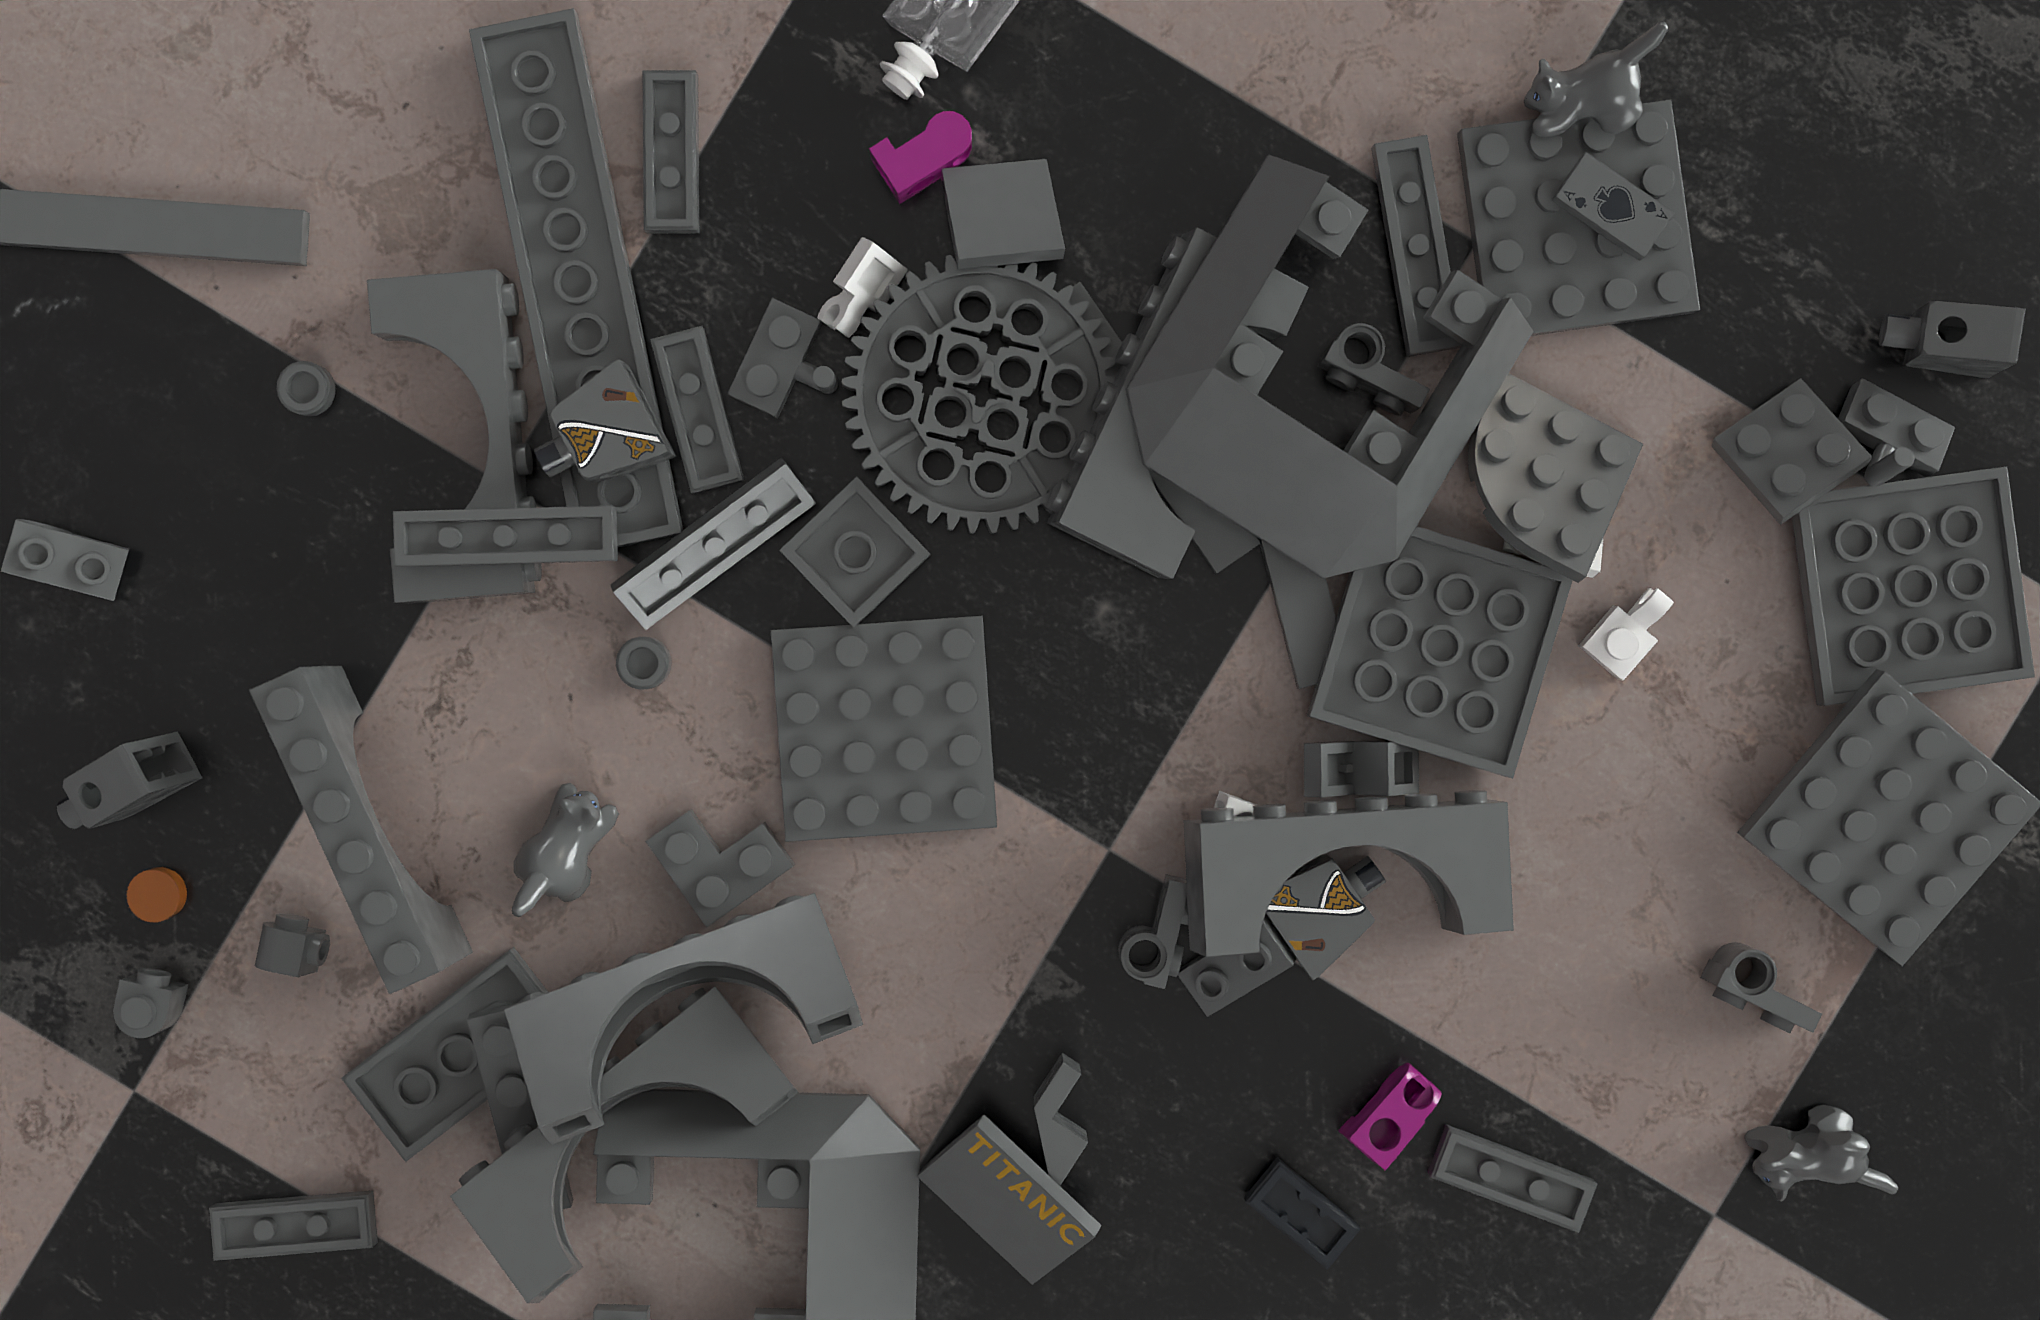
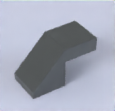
[1304,741,1419,798]
[1034,1053,1088,1186]

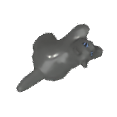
[1524,22,1668,137]
[512,783,619,917]
[1745,1105,1898,1202]

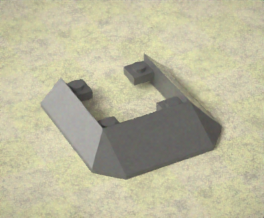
[1125,155,1534,578]
[593,1089,920,1320]

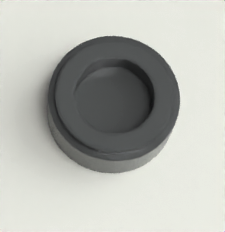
[277,361,336,416]
[616,637,672,690]

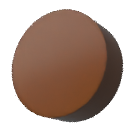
[127,867,187,922]

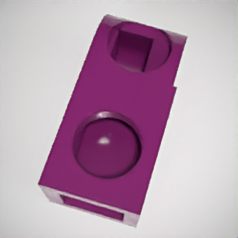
[869,111,972,204]
[1338,1063,1442,1171]

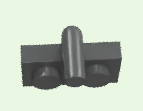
[728,298,838,419]
[1838,378,1955,486]

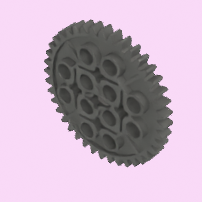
[842,255,1117,534]

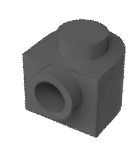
[254,914,330,977]
[113,968,188,1038]

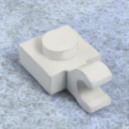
[817,237,908,338]
[1578,588,1674,681]

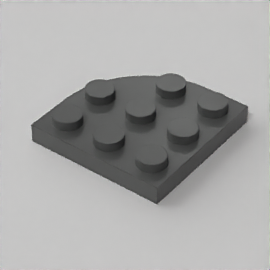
[1468,373,1643,583]

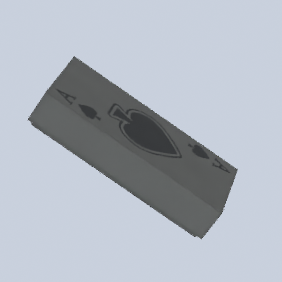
[1551,152,1675,261]

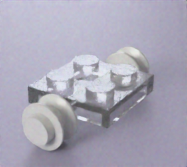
[880,0,1020,100]

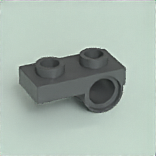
[1317,323,1430,416]
[1,519,129,601]
[1118,874,1189,989]
[1178,913,1297,1017]
[1700,942,1822,1033]

